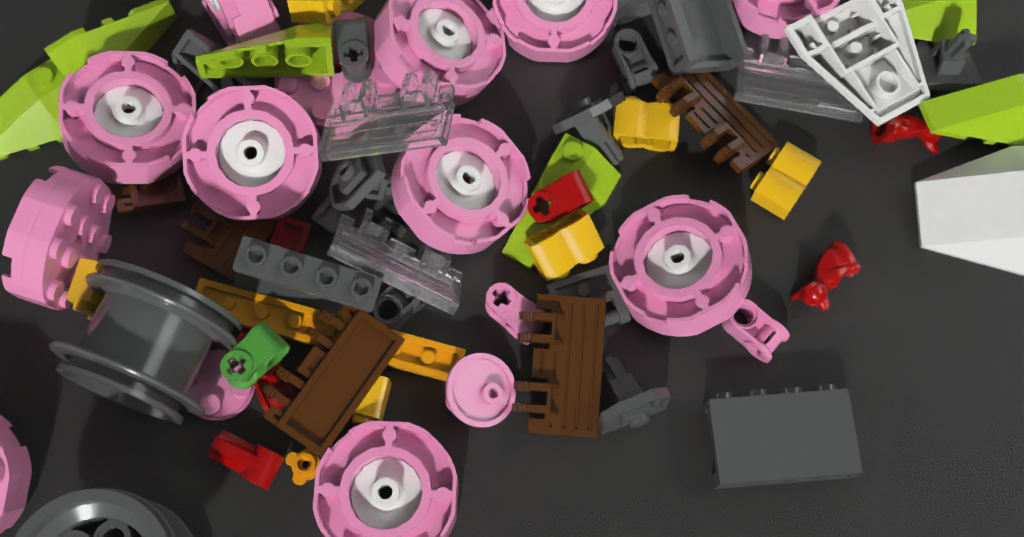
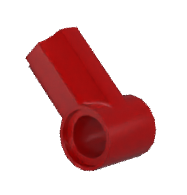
[208,430,285,491]

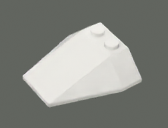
[783,0,931,126]
[914,146,1024,276]

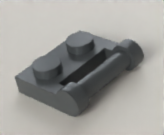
[546,264,631,327]

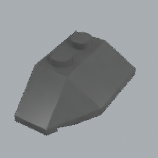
[171,29,274,111]

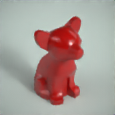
[871,114,942,154]
[791,240,861,312]

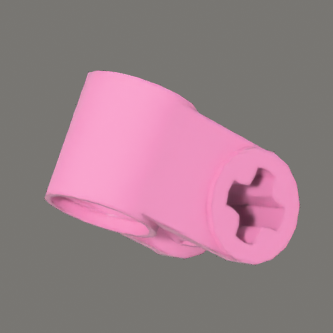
[485,282,547,345]
[722,299,790,363]

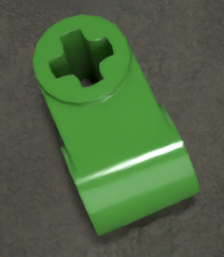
[220,321,290,389]

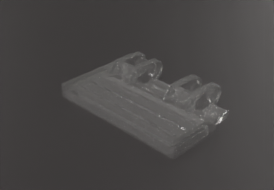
[734,33,864,123]
[318,69,455,162]
[327,208,463,315]

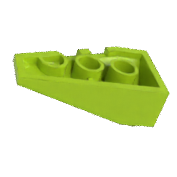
[44,0,178,78]
[838,0,977,46]
[195,23,335,79]
[0,59,65,160]
[918,73,1024,147]
[502,133,621,270]

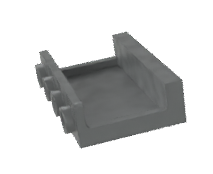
[647,0,749,75]
[233,235,383,316]
[703,384,863,489]

